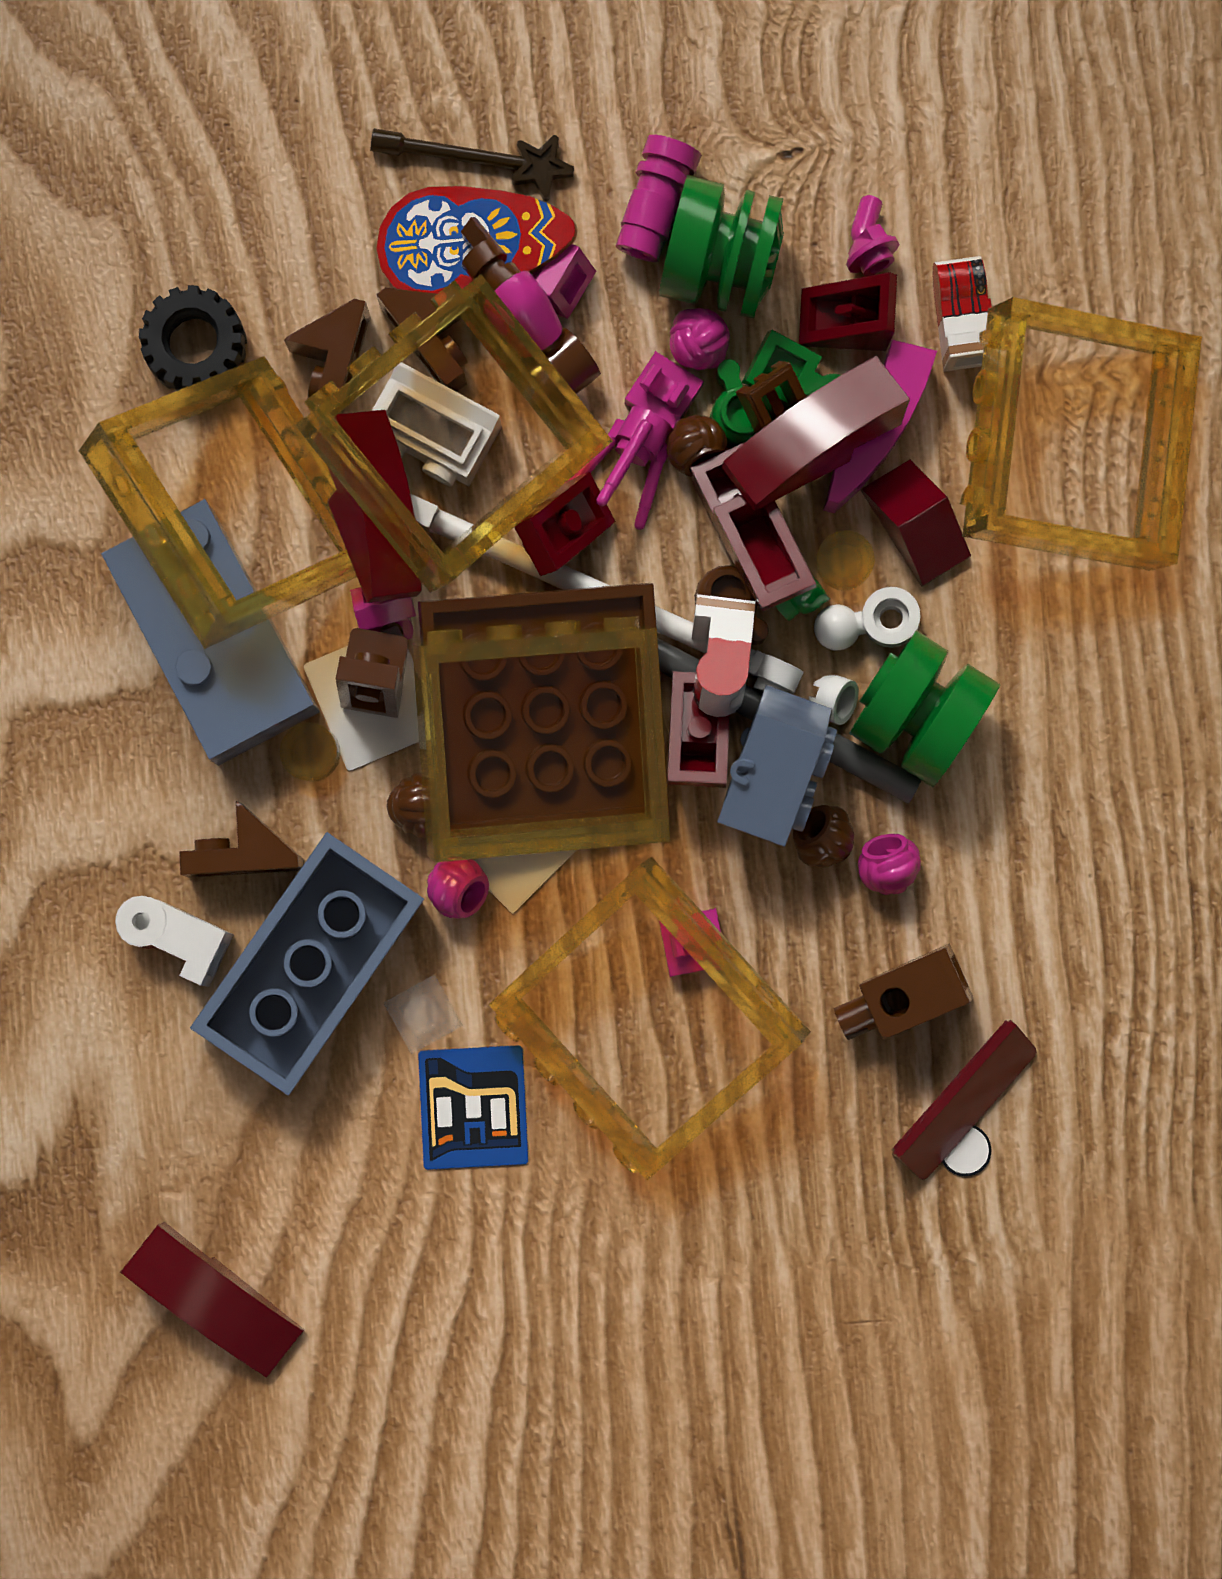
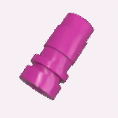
[615,134,702,262]

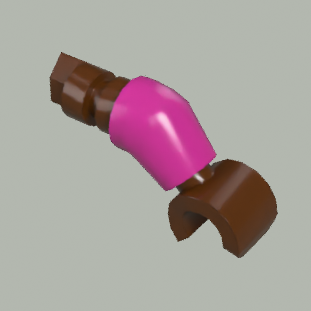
[461,217,601,405]

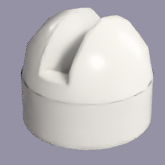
[809,675,859,725]

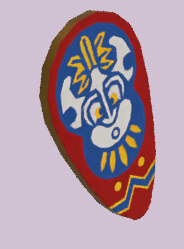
[376,186,578,297]

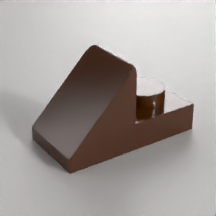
[376,287,469,392]
[284,299,370,421]
[335,628,408,718]
[179,801,304,878]

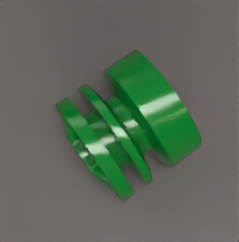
[659,175,784,319]

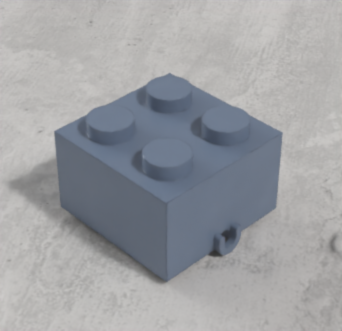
[717,685,837,847]

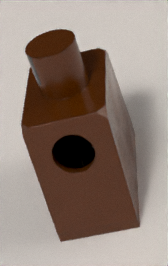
[834,943,973,1040]

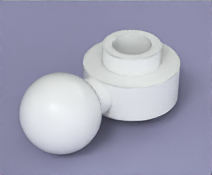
[814,587,920,651]

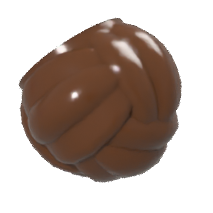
[667,415,727,477]
[386,772,436,838]
[793,805,854,868]

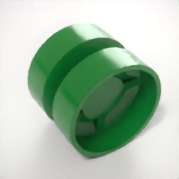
[849,630,1000,788]

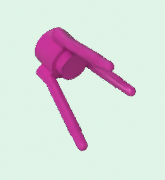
[564,406,672,530]

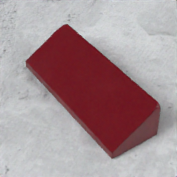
[892,1020,1037,1180]

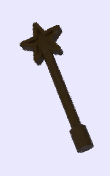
[370,128,574,201]

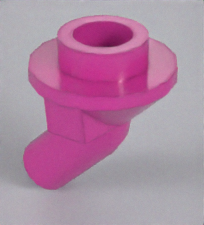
[846,195,900,276]

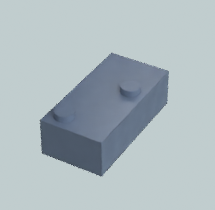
[101,499,320,766]
[190,832,424,1096]

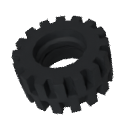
[139,285,247,396]

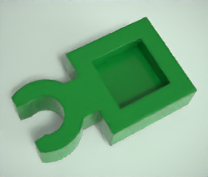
[742,329,840,409]

